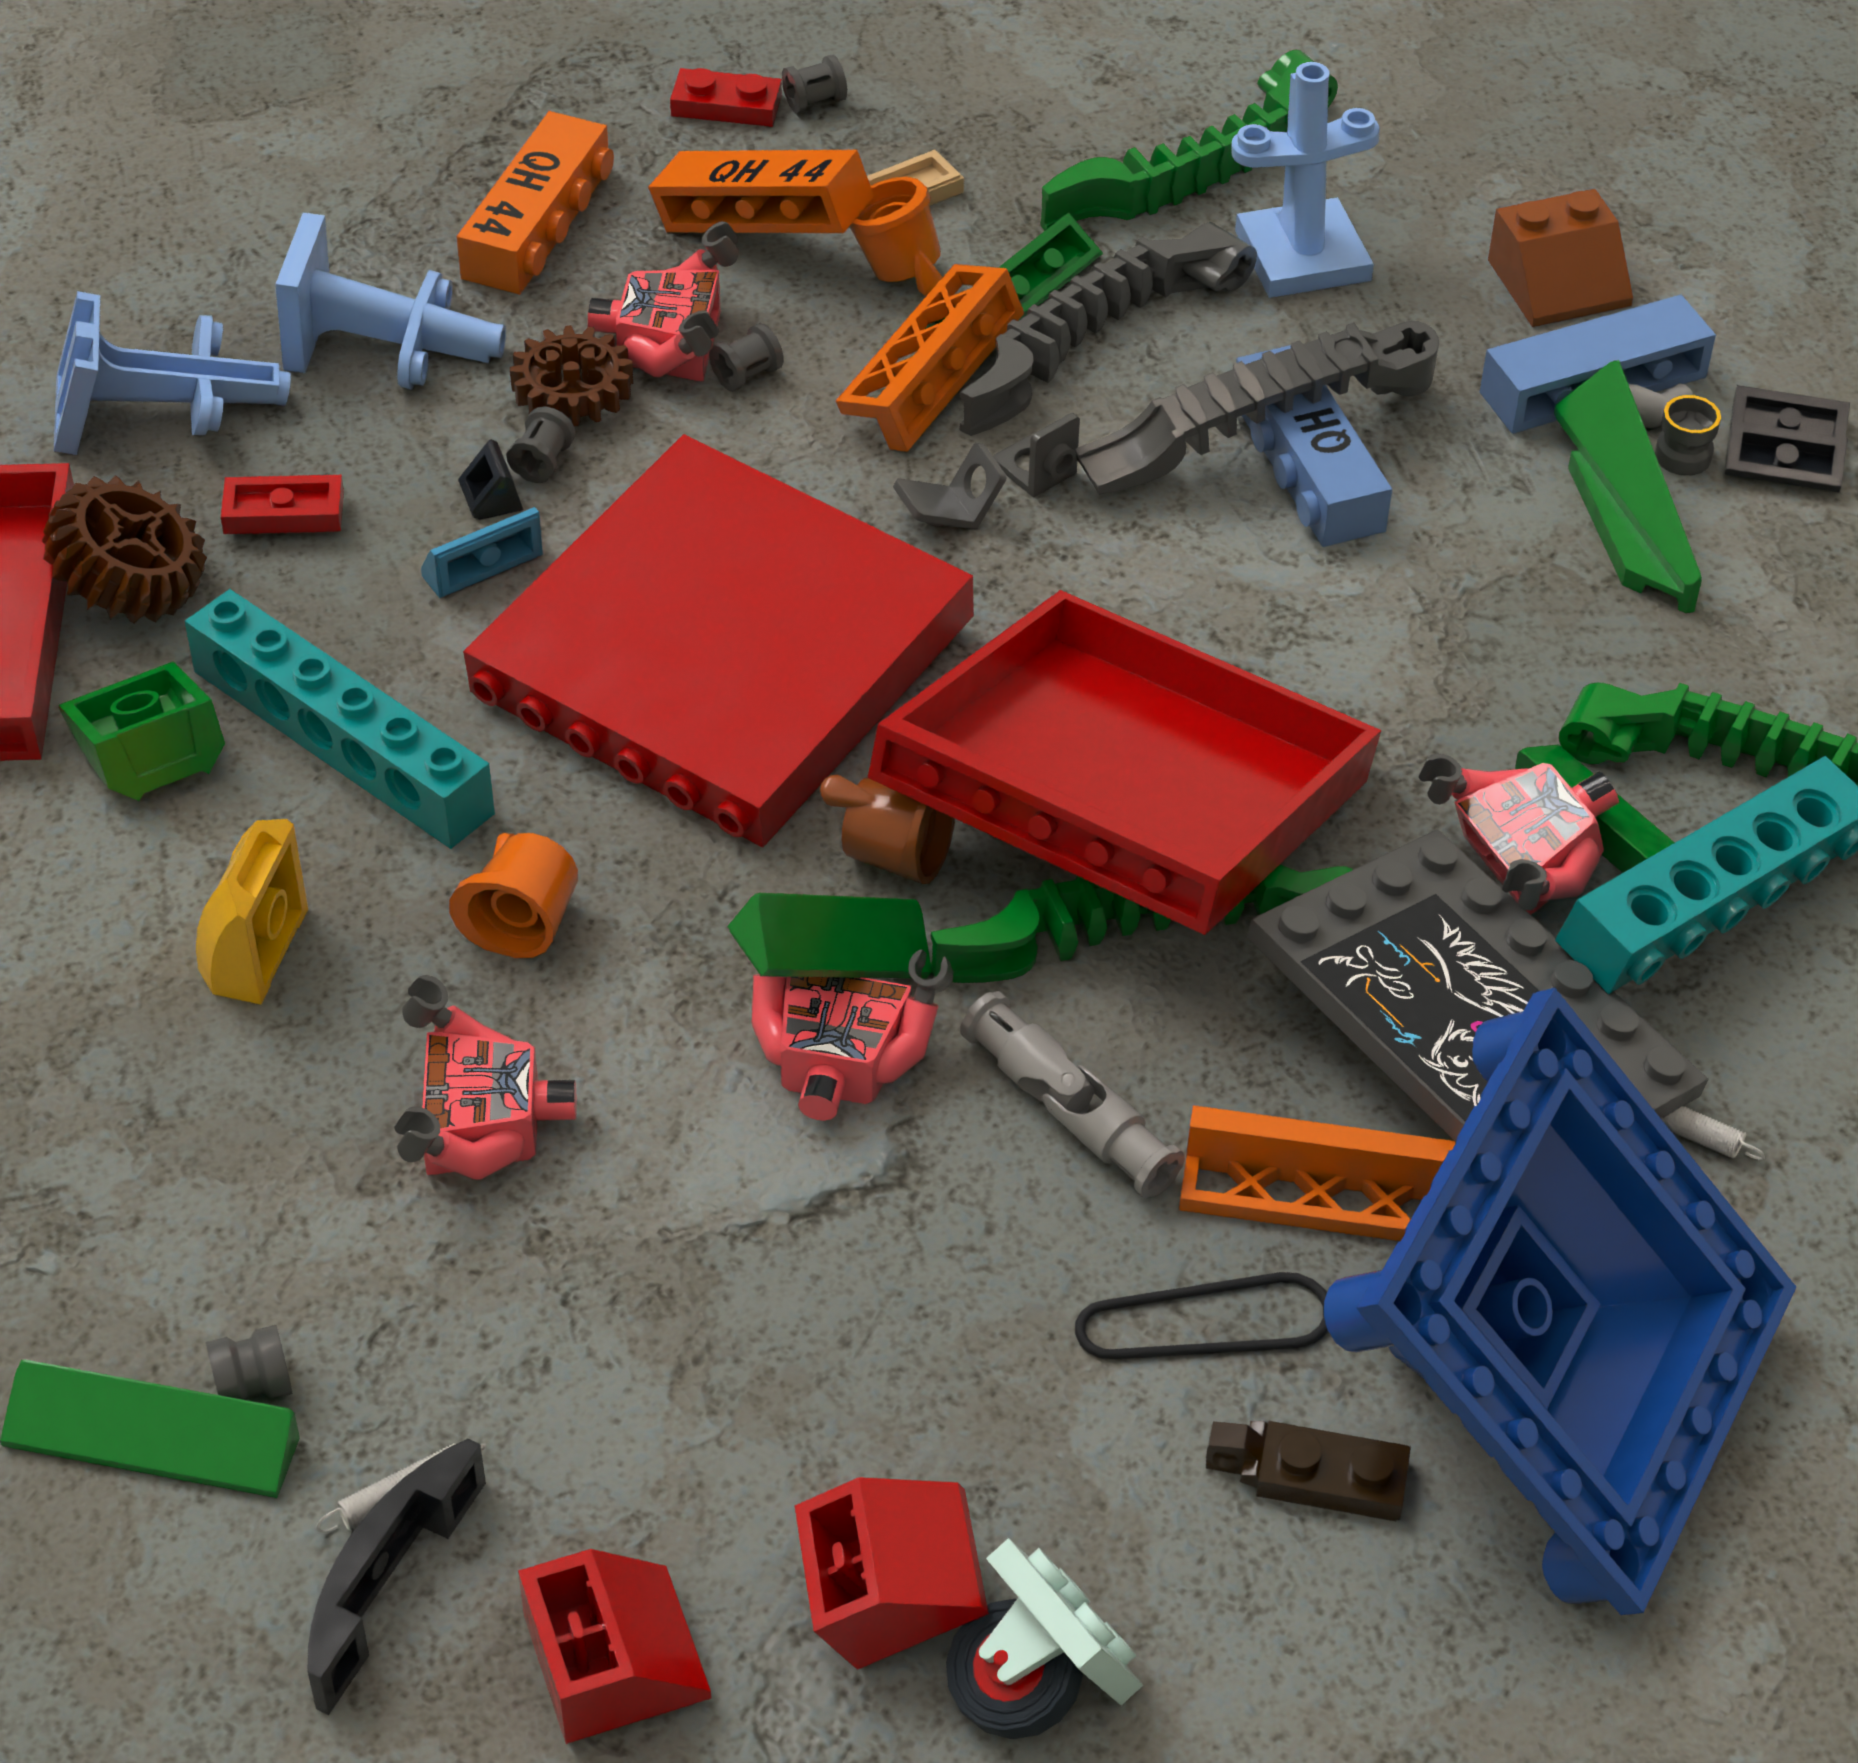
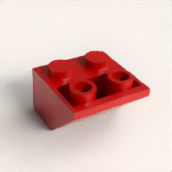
[794,1477,989,1670]
[518,1549,712,1744]

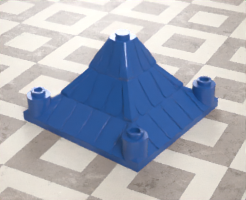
[1324,988,1796,1615]

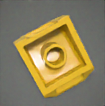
[196,819,308,1005]

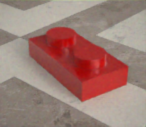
[670,68,782,127]
[220,474,344,534]

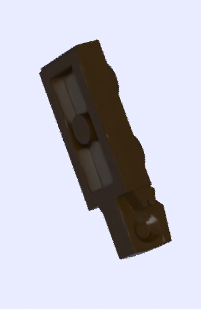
[1206,1421,1411,1522]

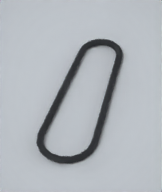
[1075,1272,1328,1359]

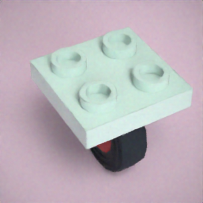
[946,1538,1143,1739]

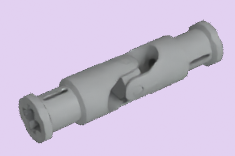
[960,991,1185,1199]

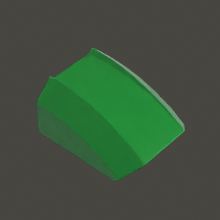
[59,661,225,801]

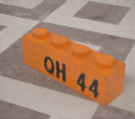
[456,111,614,295]
[648,150,874,233]

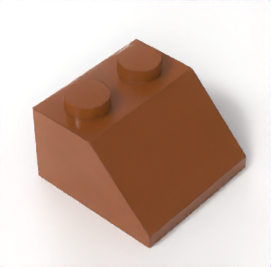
[1488,189,1633,327]

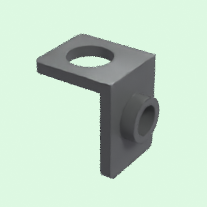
[994,413,1080,498]
[893,443,1007,530]

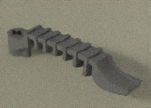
[959,222,1257,436]
[1074,321,1439,495]

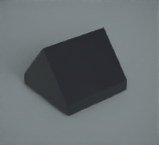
[458,439,523,520]

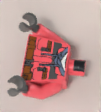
[588,221,739,381]
[1418,753,1619,915]
[752,950,953,1121]
[394,975,577,1180]

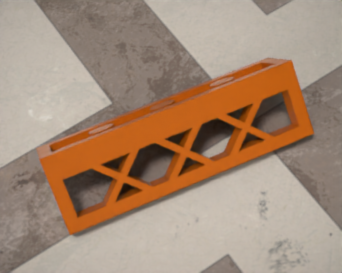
[836,264,1024,452]
[1179,1105,1456,1241]

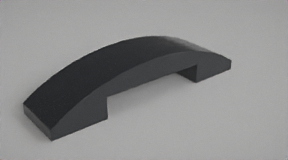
[307,1439,486,1715]

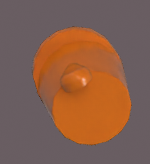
[849,176,943,296]
[449,833,578,958]

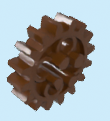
[510,325,634,427]

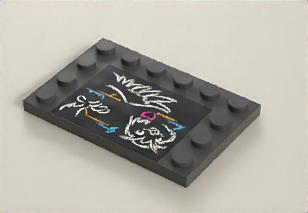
[1246,829,1709,1142]

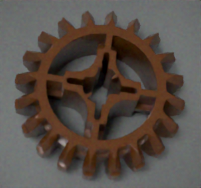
[42,475,207,624]

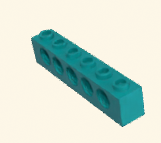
[184,589,495,849]
[1555,756,1858,994]

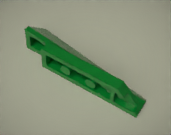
[1554,360,1702,613]

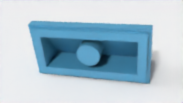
[421,507,543,598]

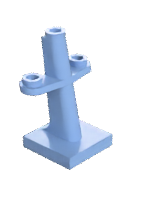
[1232,62,1379,298]
[275,213,506,390]
[54,291,291,455]

